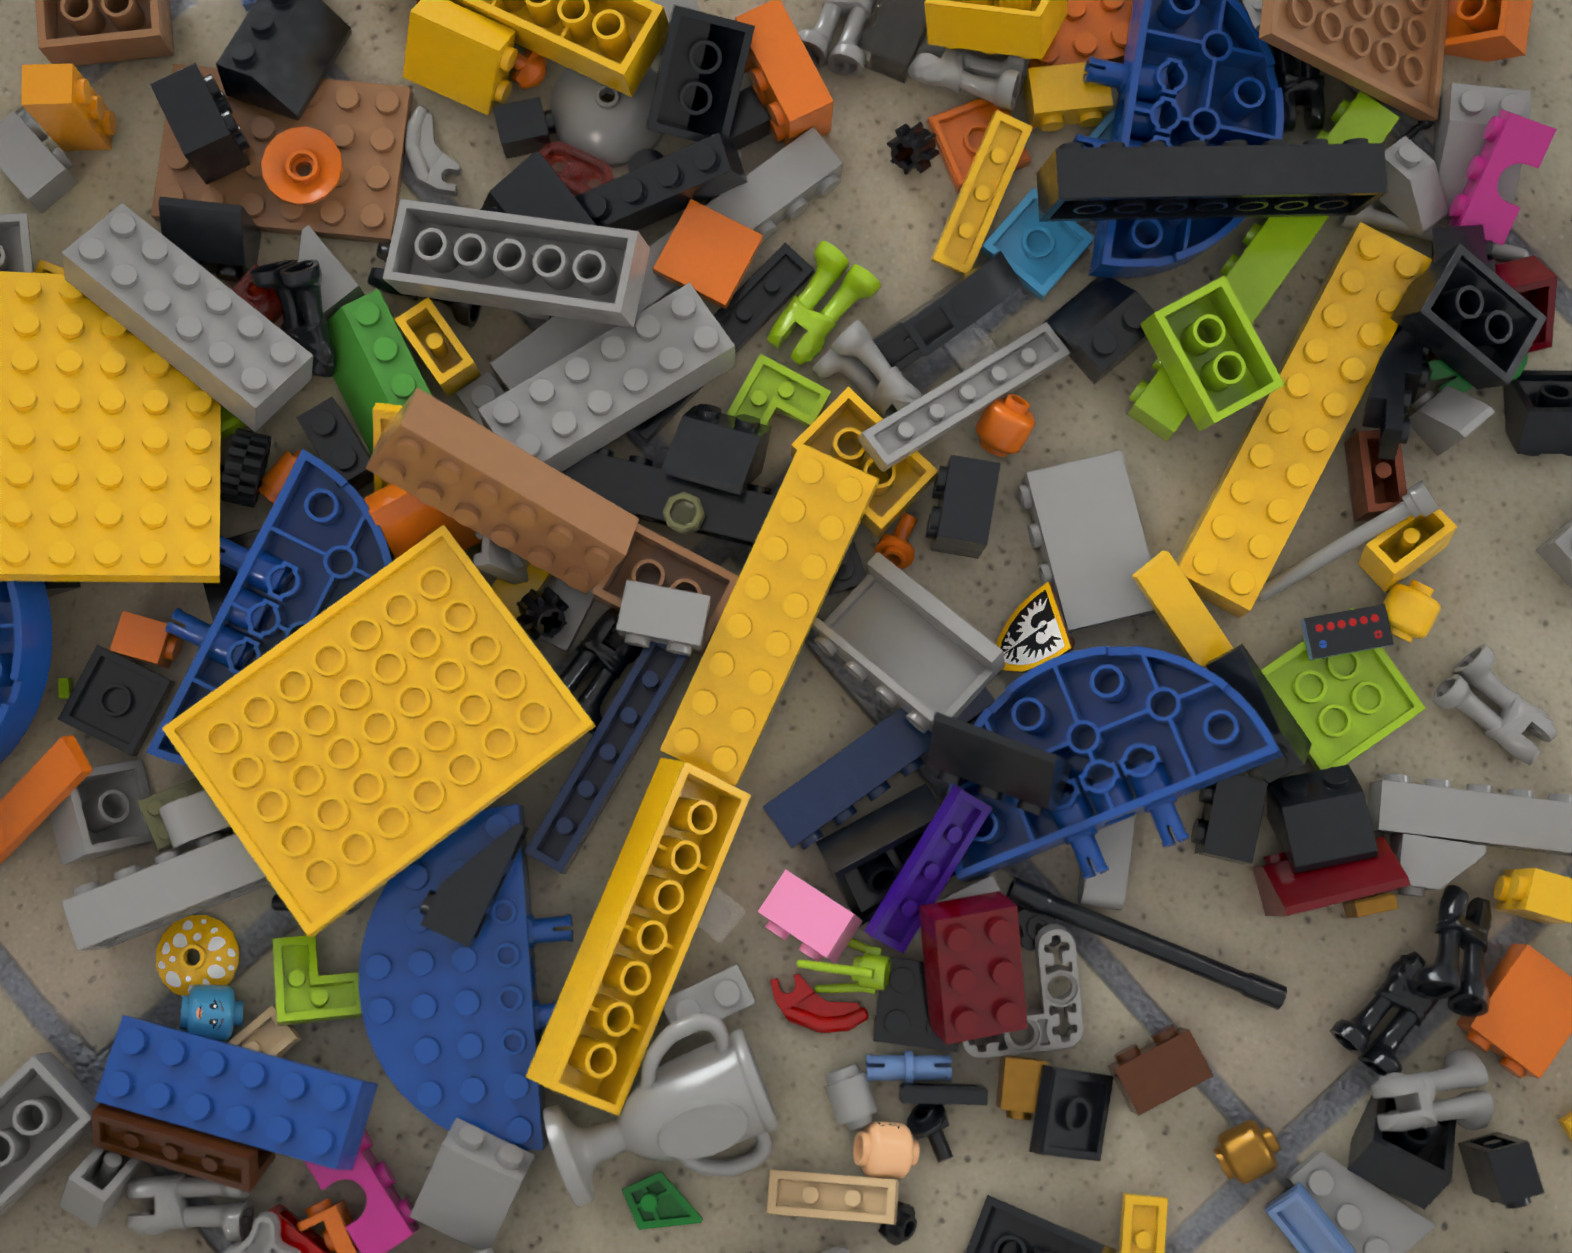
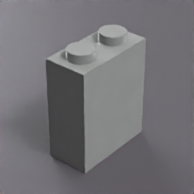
[409,1118,535,1251]

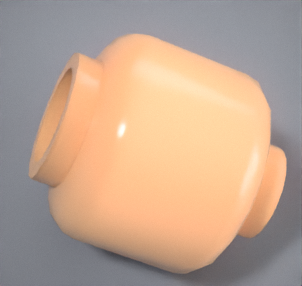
[853,1121,919,1180]

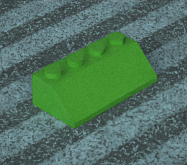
[328,289,434,455]

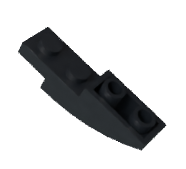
[872,251,1022,371]
[1362,328,1429,460]

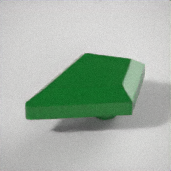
[622,1171,703,1230]

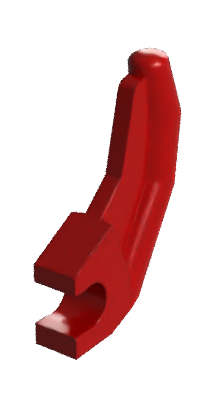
[770,974,868,1034]

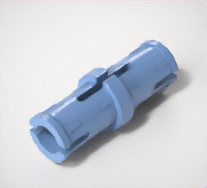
[866,1051,952,1085]

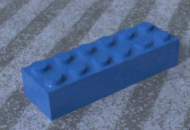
[94,1015,378,1170]

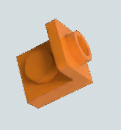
[297,1198,360,1253]

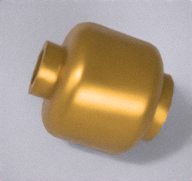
[1214,1120,1282,1184]

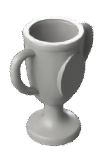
[543,1013,779,1208]

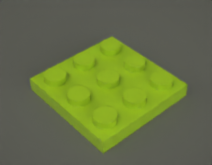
[1261,607,1426,771]

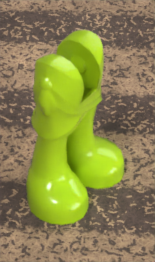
[767,240,881,366]

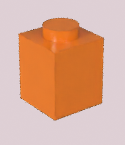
[109,611,183,669]

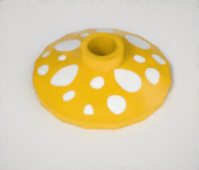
[156,915,240,996]

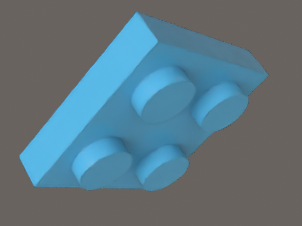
[980,187,1095,301]

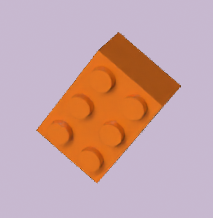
[735,0,834,146]

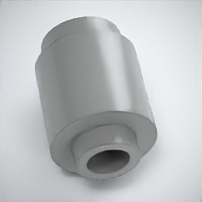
[824,1063,878,1131]

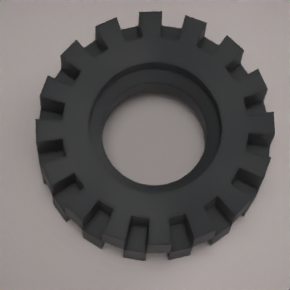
[220,428,272,508]

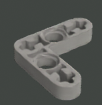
[962,924,1084,1058]

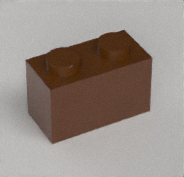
[1107,1025,1214,1116]

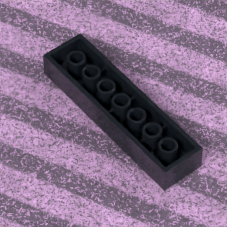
[1036,138,1388,222]

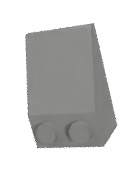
[1432,82,1532,216]

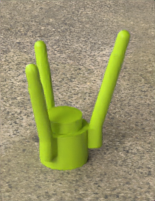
[796,938,891,994]

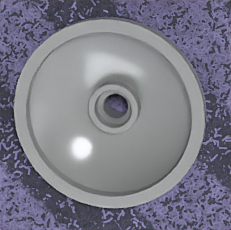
[550,67,664,167]

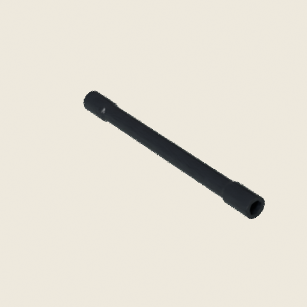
[1006,877,1287,1010]

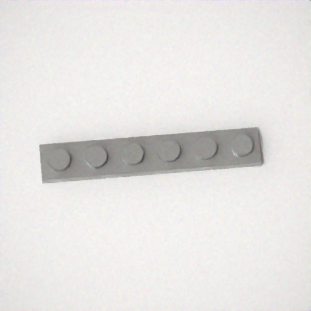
[858,322,1071,472]

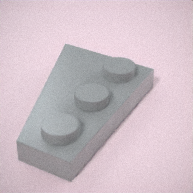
[1285,1150,1437,1253]

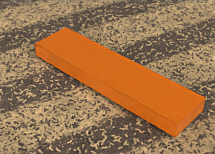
[0,735,93,865]

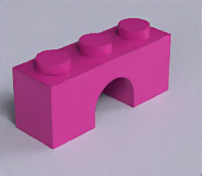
[1449,109,1557,246]
[304,1129,420,1253]

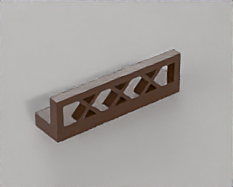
[91,1103,276,1193]

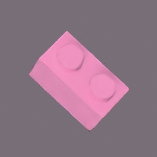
[758,869,863,963]

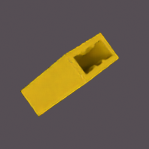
[402,0,518,116]

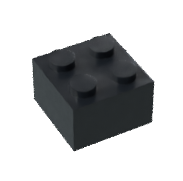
[150,63,250,185]
[925,455,1001,559]

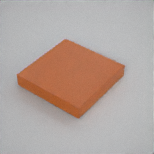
[927,98,1031,193]
[653,199,763,309]

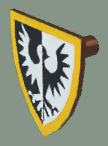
[995,581,1075,673]

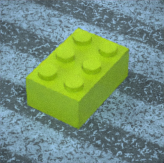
[1140,275,1285,432]

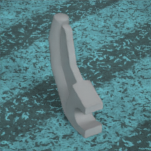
[405,106,462,197]

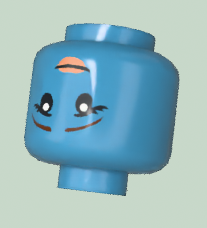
[180,984,244,1041]

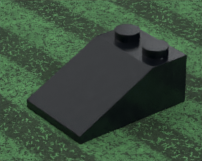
[966,1195,1117,1253]

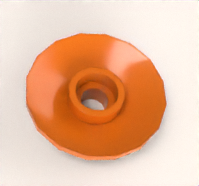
[261,126,343,205]

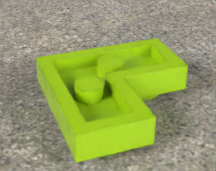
[726,353,832,427]
[272,935,363,1026]

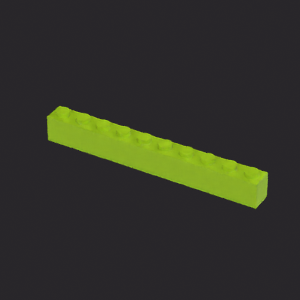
[1127,91,1400,442]

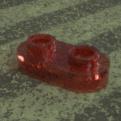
[540,142,614,196]

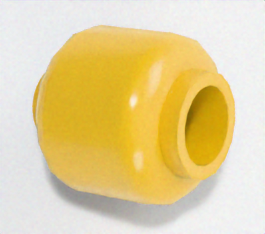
[1383,579,1441,643]

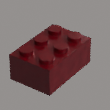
[919,891,1028,1045]

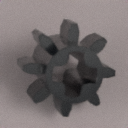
[887,122,940,175]
[516,587,569,641]

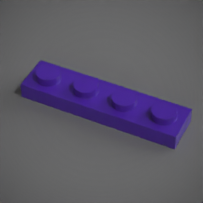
[864,784,992,954]

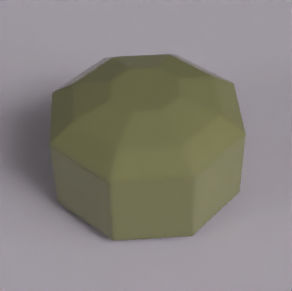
[662,492,706,535]

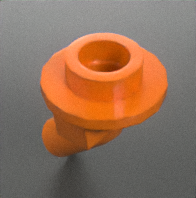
[510,49,547,90]
[874,512,918,569]

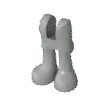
[798,0,876,76]
[908,39,1030,111]
[812,320,923,419]
[1432,644,1558,765]
[1371,1048,1494,1132]
[127,1173,254,1243]

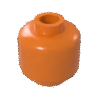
[975,394,1036,457]

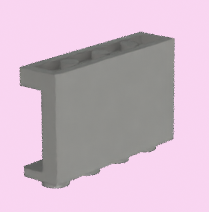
[1018,450,1156,634]
[812,552,1005,733]

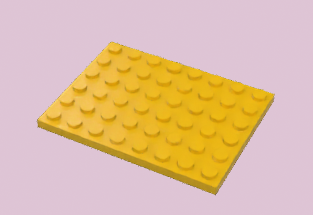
[0,271,222,583]
[162,525,595,937]

